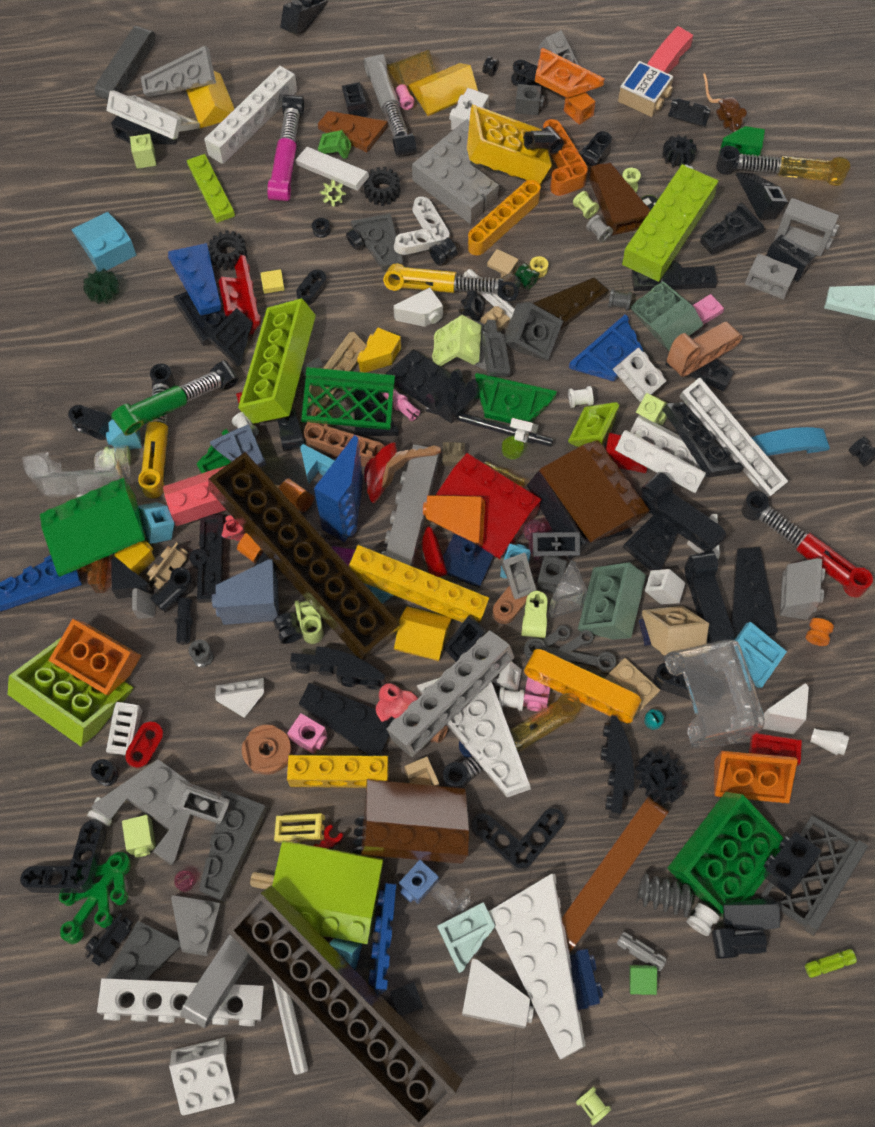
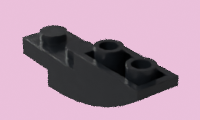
[290,646,386,690]
[600,715,634,819]

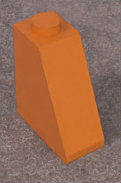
[423,495,485,546]

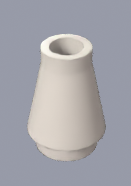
[810,728,849,755]

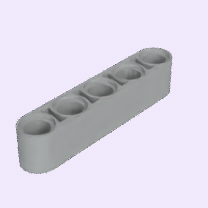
[180,935,251,1028]

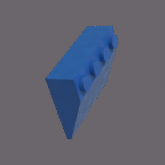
[314,435,363,542]

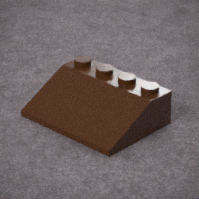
[539,440,650,543]
[361,779,469,864]

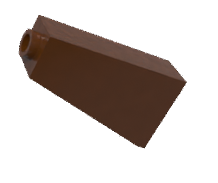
[589,162,651,236]

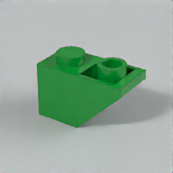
[719,126,765,157]

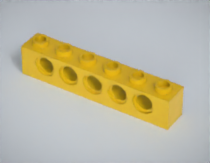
[349,545,489,623]

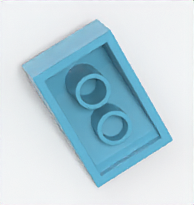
[71,212,136,274]

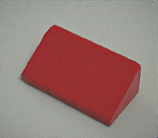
[421,527,447,577]

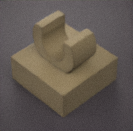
[442,442,465,466]

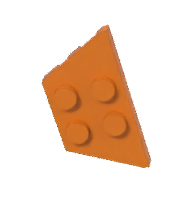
[535,48,605,98]

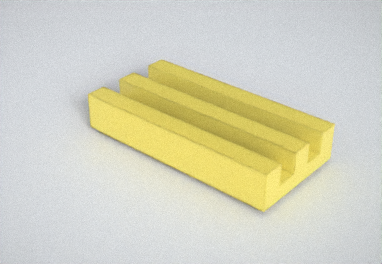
[274,813,325,843]

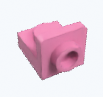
[523,677,550,712]

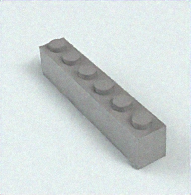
[381,444,440,567]

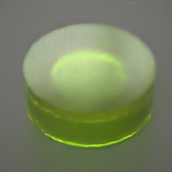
[501,436,524,459]

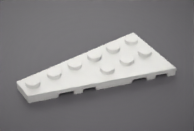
[417,674,531,797]
[488,874,586,1060]

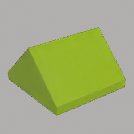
[568,402,619,447]

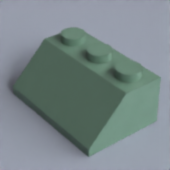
[578,562,646,640]

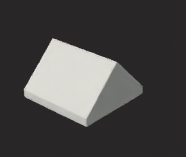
[757,683,809,734]

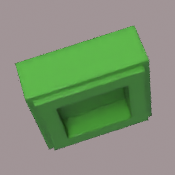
[629,965,657,995]

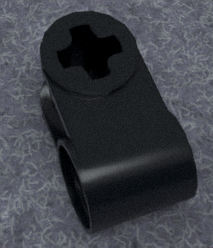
[511,59,544,91]
[580,131,612,166]
[68,405,112,440]
[277,407,304,451]

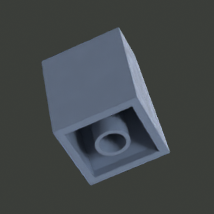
[212,560,279,625]

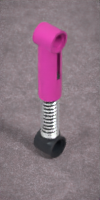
[267,95,305,201]

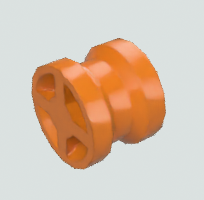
[805,618,834,646]

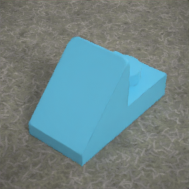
[300,444,334,484]

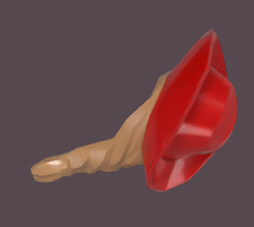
[364,442,441,504]

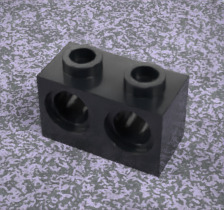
[763,832,822,896]

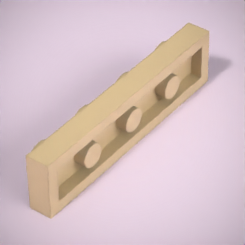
[303,332,367,408]

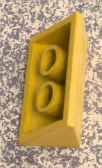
[409,63,478,116]
[186,71,235,128]

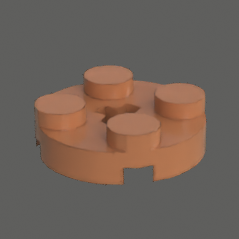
[242,725,292,775]

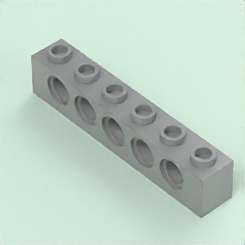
[387,630,514,757]

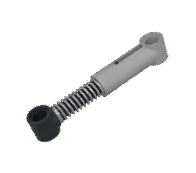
[364,54,417,157]

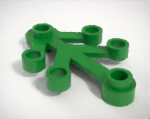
[59,852,131,945]

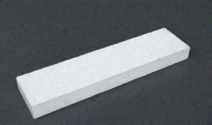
[295,147,369,191]

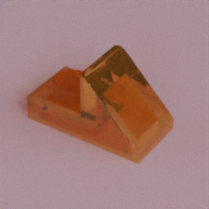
[78,556,109,593]

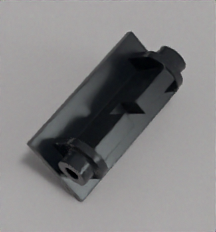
[668,97,711,127]
[84,911,133,966]

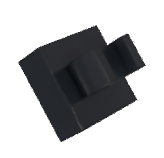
[459,290,485,321]

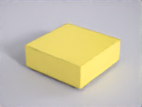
[261,269,285,294]

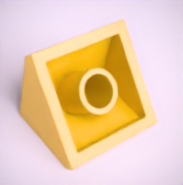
[394,606,452,661]

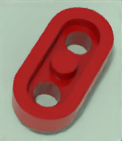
[125,721,163,769]

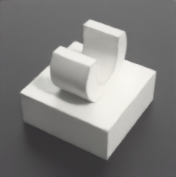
[510,418,539,442]
[492,661,522,691]

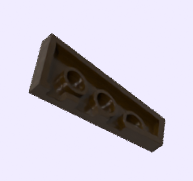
[532,277,608,330]

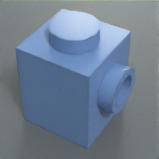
[399,860,439,904]

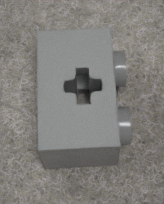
[745,254,797,300]

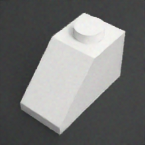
[394,288,443,327]

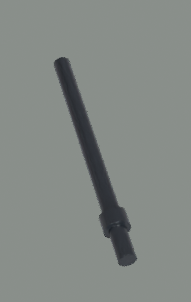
[426,408,553,447]

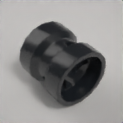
[429,237,458,266]
[848,436,875,467]
[273,612,303,644]

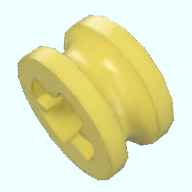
[530,256,548,278]

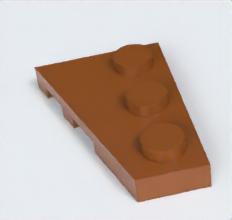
[318,111,388,153]

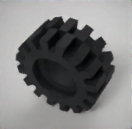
[364,167,400,206]
[208,230,247,270]

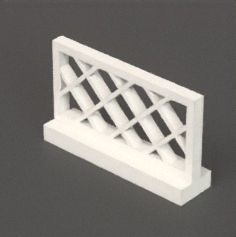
[106,91,200,139]

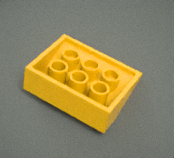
[467,104,552,184]

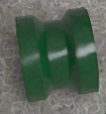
[515,263,539,290]

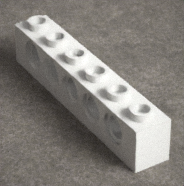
[204,66,297,164]
[680,378,788,497]
[97,978,264,1026]

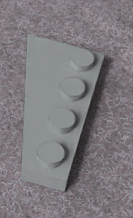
[141,46,216,97]

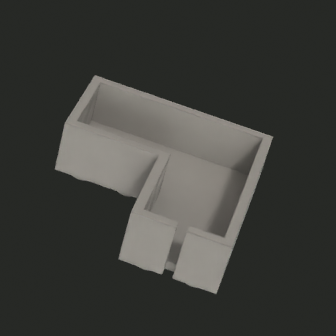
[412,119,499,224]

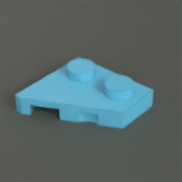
[734,622,787,688]

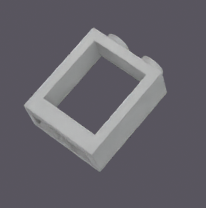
[775,198,839,257]

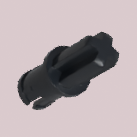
[174,598,194,645]

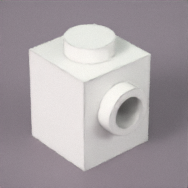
[645,569,685,604]

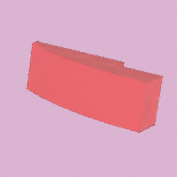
[647,26,693,74]

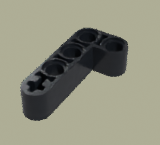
[641,472,726,552]
[684,551,734,649]

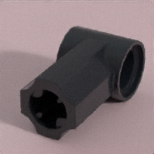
[523,126,564,154]
[150,567,196,613]
[712,929,767,959]

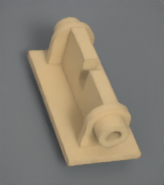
[147,542,188,589]

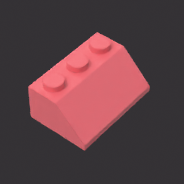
[163,466,226,527]

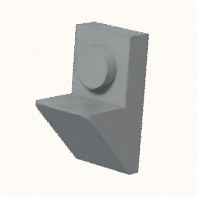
[502,552,536,600]

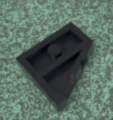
[207,308,252,367]

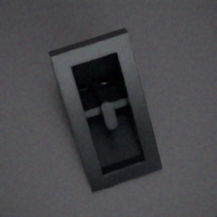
[533,530,580,556]
[111,557,153,599]
[443,615,487,662]

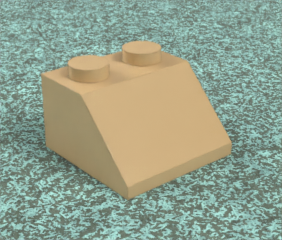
[642,606,709,656]

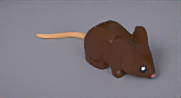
[703,73,747,132]

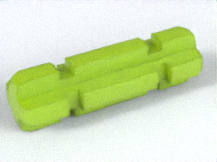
[805,949,857,978]

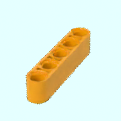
[468,180,541,256]
[524,649,641,723]

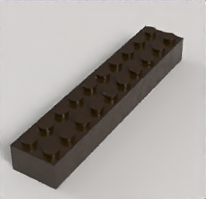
[208,452,400,660]
[226,885,462,1127]

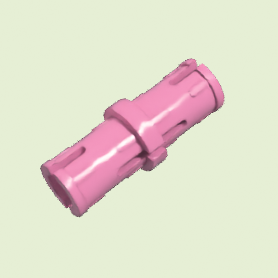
[381,389,420,421]

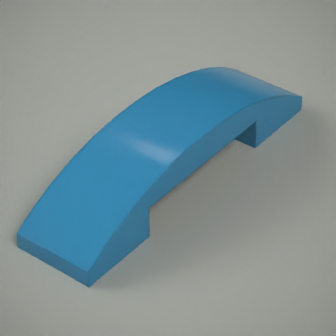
[751,427,830,456]

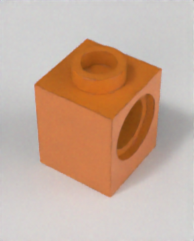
[564,92,596,125]

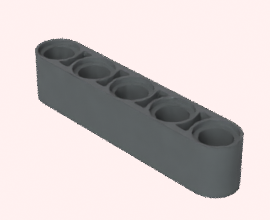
[95,26,156,100]

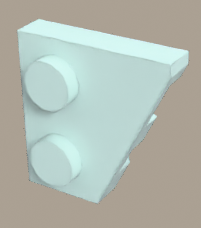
[437,902,495,973]

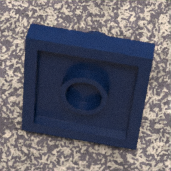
[443,534,495,588]

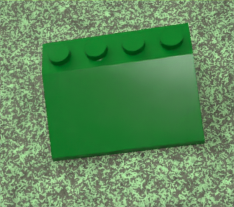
[40,477,145,577]
[667,792,784,917]

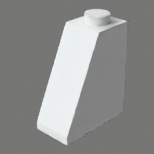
[462,959,534,1028]

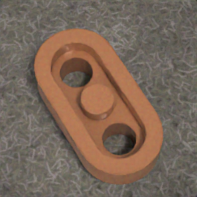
[493,586,528,624]

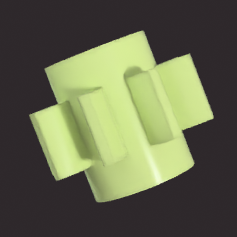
[320,180,346,206]

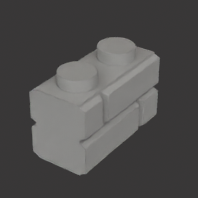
[167,779,230,824]

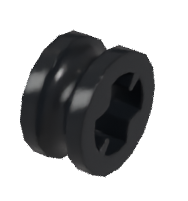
[482,56,499,77]
[311,218,331,238]

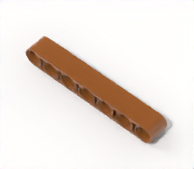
[562,796,669,953]

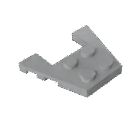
[91,760,190,865]

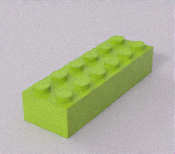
[622,165,719,282]
[238,298,316,424]

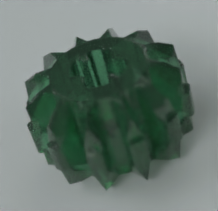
[83,268,119,305]

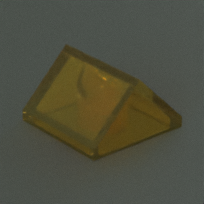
[387,50,436,91]

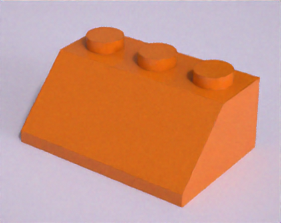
[48,619,142,695]

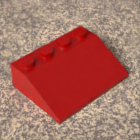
[435,453,541,559]

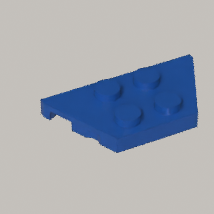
[569,314,644,381]

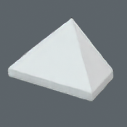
[215,678,264,718]

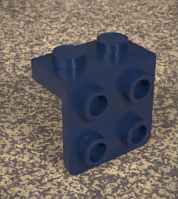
[570,949,603,1010]

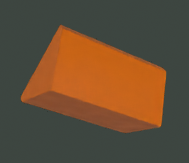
[714,751,797,803]

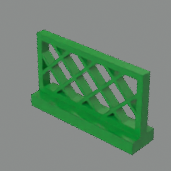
[302,367,395,430]

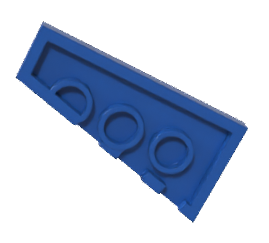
[368,883,396,994]

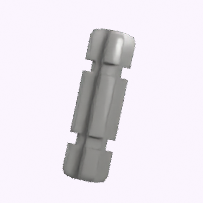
[617,932,667,971]

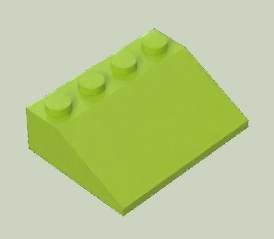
[7,638,133,747]
[272,841,383,944]

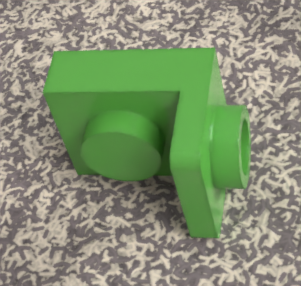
[318,130,351,159]

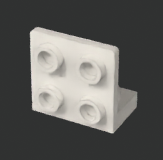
[169,1037,235,1115]

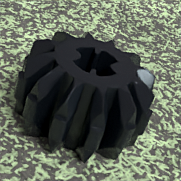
[662,134,697,168]

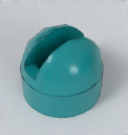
[644,709,664,730]

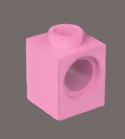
[287,713,328,754]

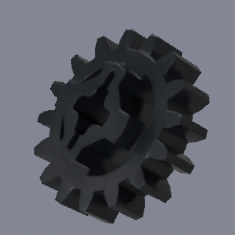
[635,750,688,804]

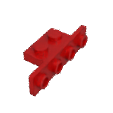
[219,255,261,334]

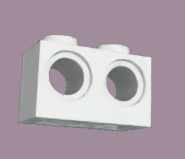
[613,348,666,402]

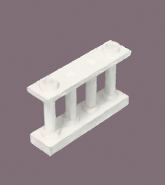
[615,415,706,493]

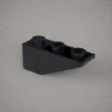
[280,0,328,34]
[111,115,177,145]
[736,172,788,219]

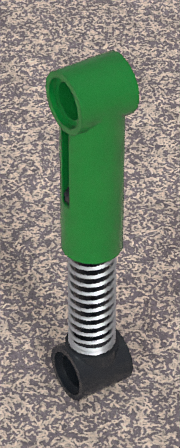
[111,360,240,436]

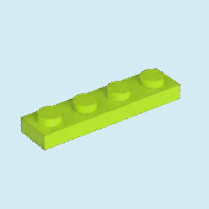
[186,154,235,223]

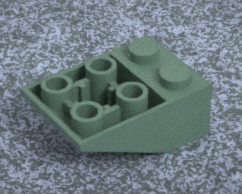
[630,281,704,351]

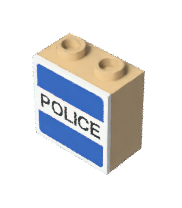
[618,61,673,117]

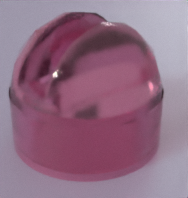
[174,870,195,892]

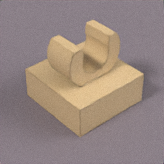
[481,306,510,332]

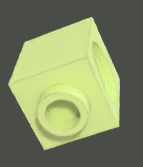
[130,134,157,168]
[636,393,668,425]
[122,815,156,857]

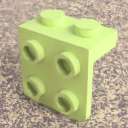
[432,315,482,366]

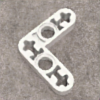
[393,197,450,255]

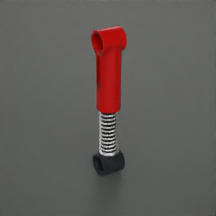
[741,491,873,598]

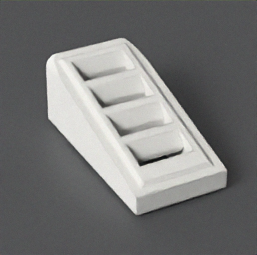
[106,702,143,756]

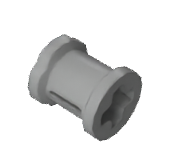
[586,215,613,243]

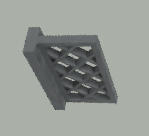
[760,816,868,936]

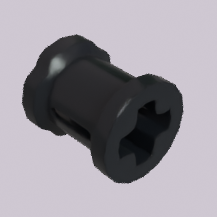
[91,759,119,787]

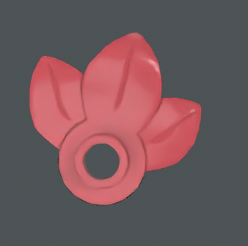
[376,683,418,722]

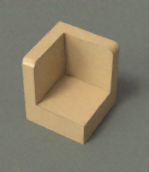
[487,249,519,286]
[404,757,439,786]

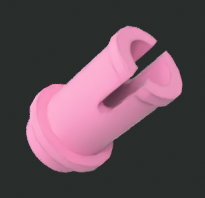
[396,84,414,110]

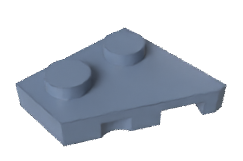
[210,424,267,467]

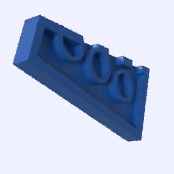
[168,243,221,316]
[0,555,82,611]

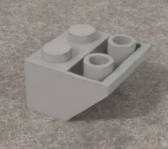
[780,558,825,620]

